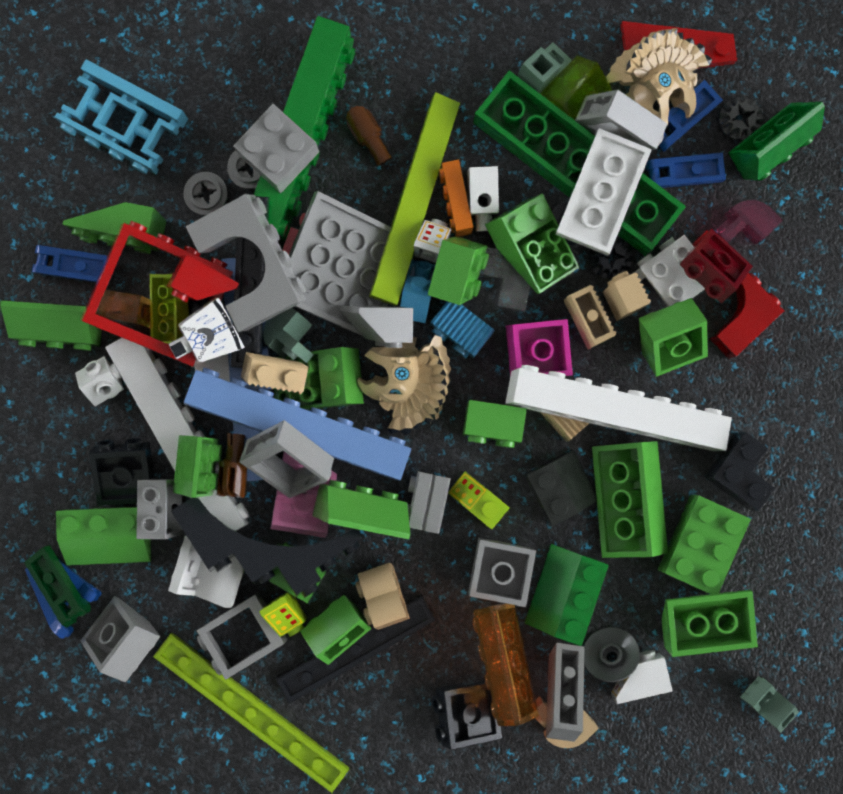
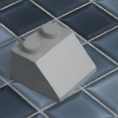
[340,306,413,348]
[80,596,160,682]

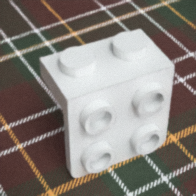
[634,235,705,307]
[168,536,244,608]

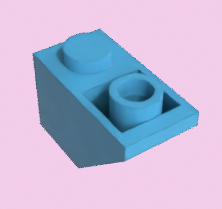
[400,260,435,323]

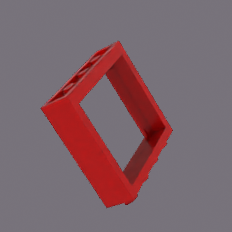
[80,221,233,367]

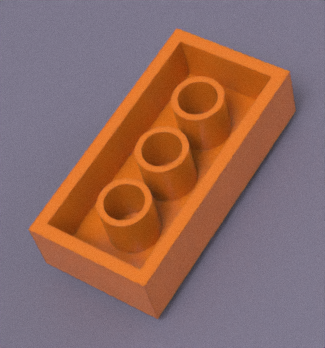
[439,160,473,237]

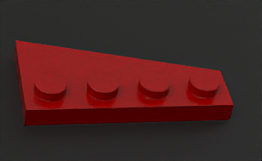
[620,21,737,69]

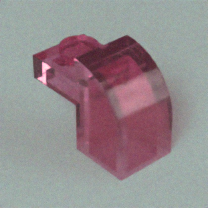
[716,200,783,245]

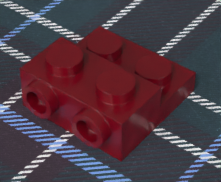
[679,228,753,303]

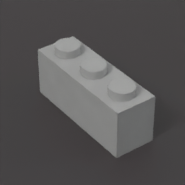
[546,643,584,742]

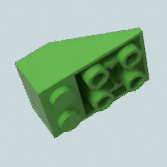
[485,193,580,294]
[63,202,167,254]
[274,347,364,410]
[173,435,222,498]

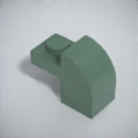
[518,42,572,94]
[263,308,314,363]
[741,676,799,733]

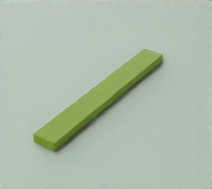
[369,92,460,306]
[153,633,349,793]

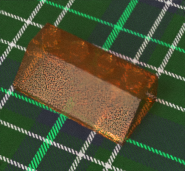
[473,603,539,726]

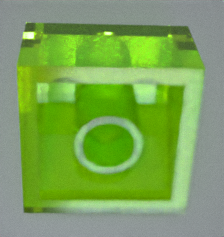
[540,56,613,133]

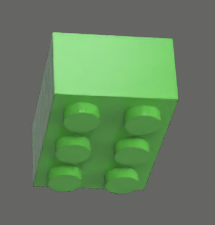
[658,494,751,594]

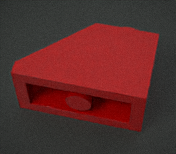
[166,255,239,303]

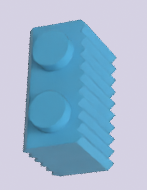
[430,301,495,359]

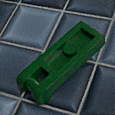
[24,545,91,627]

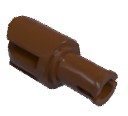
[346,106,392,166]
[216,433,248,498]

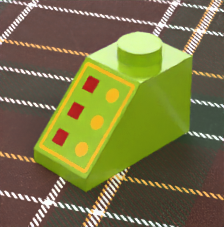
[448,472,510,529]
[259,592,307,637]

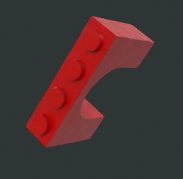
[692,230,784,359]

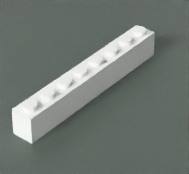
[105,334,249,531]
[505,365,732,451]

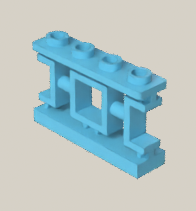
[54,59,188,175]

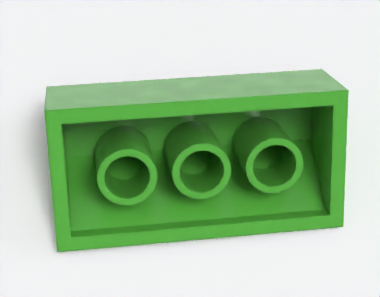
[592,441,668,558]

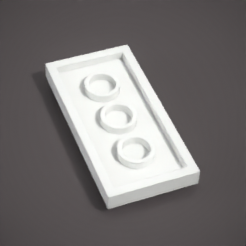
[555,128,652,256]

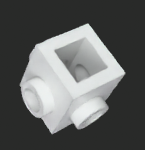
[75,356,124,406]

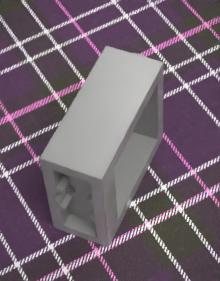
[575,90,667,150]
[239,420,334,498]
[136,479,185,539]
[197,592,287,680]

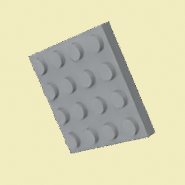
[289,191,391,336]

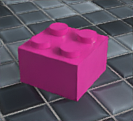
[505,319,573,377]

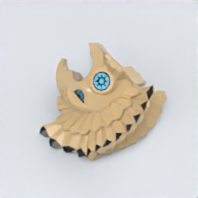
[605,28,712,126]
[357,335,451,435]

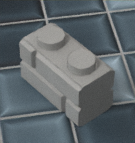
[407,471,451,534]

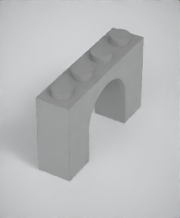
[186,194,306,332]

